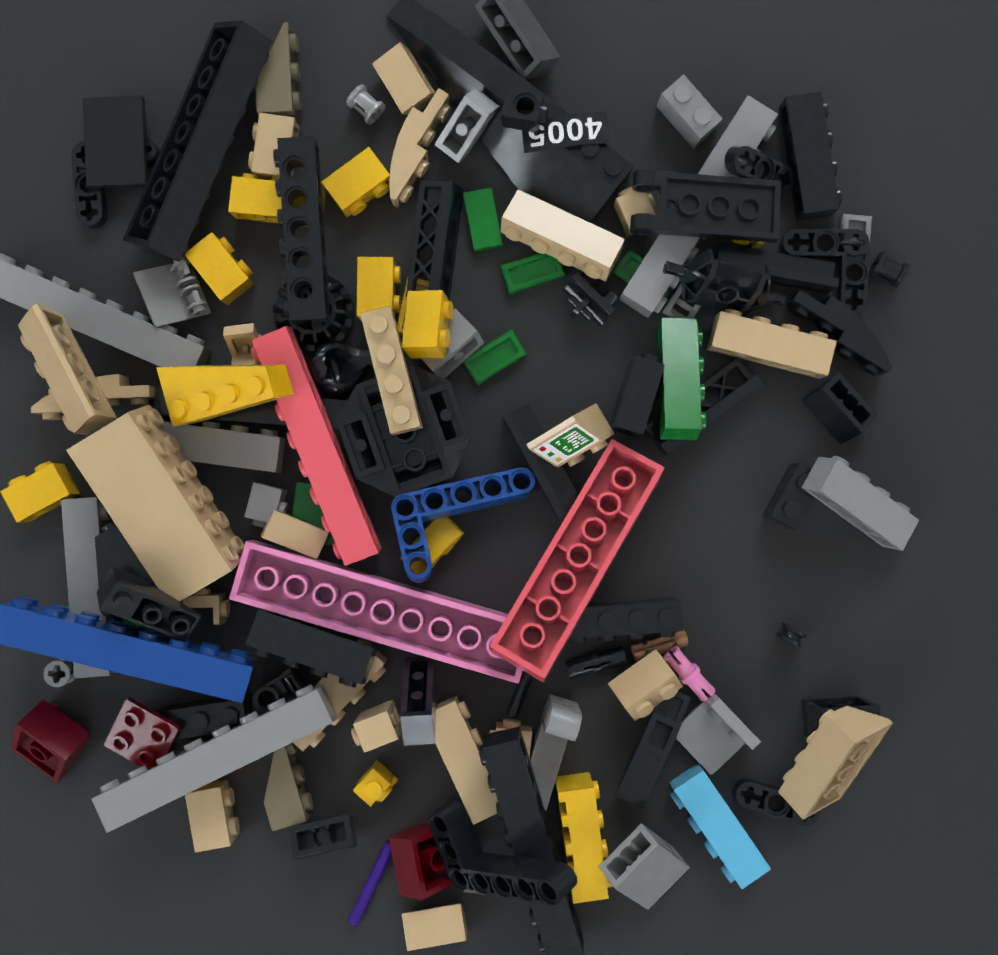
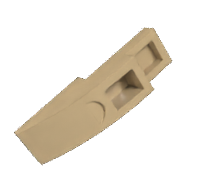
[389,88,451,208]
[31,374,155,420]

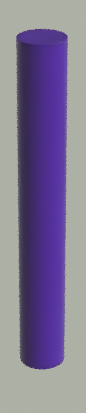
[347,840,392,926]

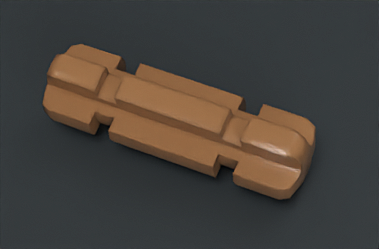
[631,629,688,661]

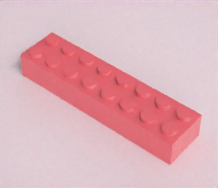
[489,439,665,683]

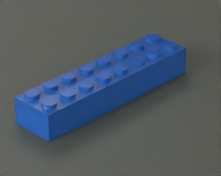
[0,595,254,703]

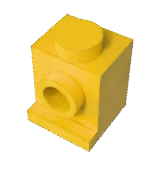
[353,760,398,807]

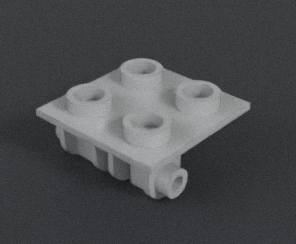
[133,256,211,328]

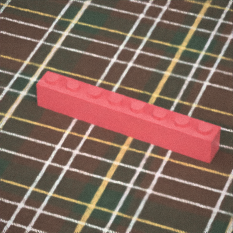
[251,326,382,566]

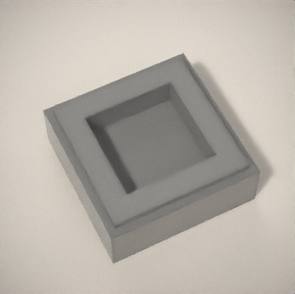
[839,214,872,246]

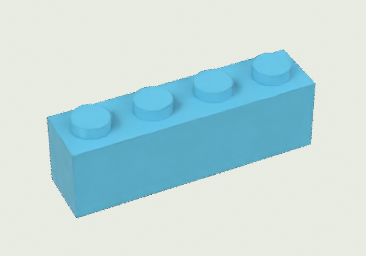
[669,763,771,889]

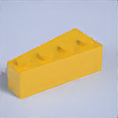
[555,772,613,904]

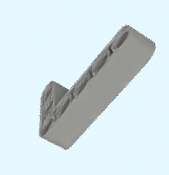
[529,694,582,811]

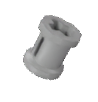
[346,84,385,125]
[43,659,76,687]

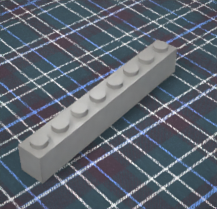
[619,95,778,318]
[0,253,212,367]
[92,684,337,833]

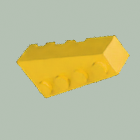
[156,364,294,427]

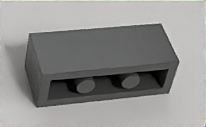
[475,0,561,80]

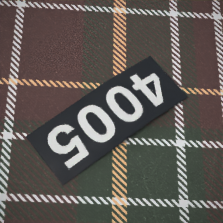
[522,111,610,153]

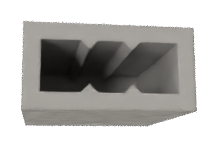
[598,823,690,910]

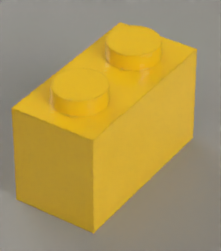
[321,147,390,218]
[185,232,255,305]
[357,257,401,321]
[401,290,454,359]
[0,461,81,523]

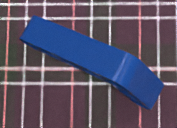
[391,468,535,583]

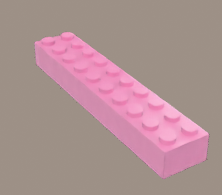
[229,540,523,684]

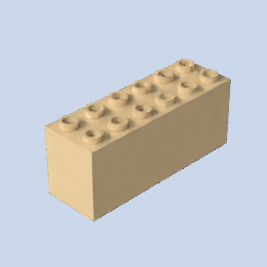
[66,404,245,601]

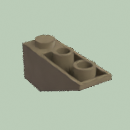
[256,22,302,121]
[264,742,314,831]

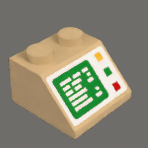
[526,403,615,468]

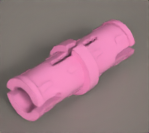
[663,646,715,701]

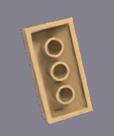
[18,303,117,435]
[778,706,893,820]

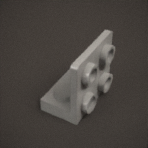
[676,693,761,775]

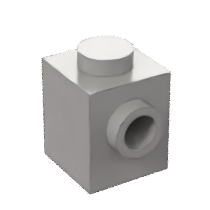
[244,482,288,528]

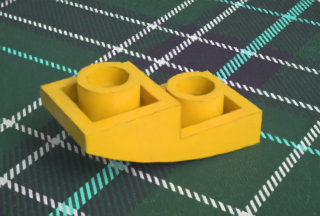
[400,517,464,574]

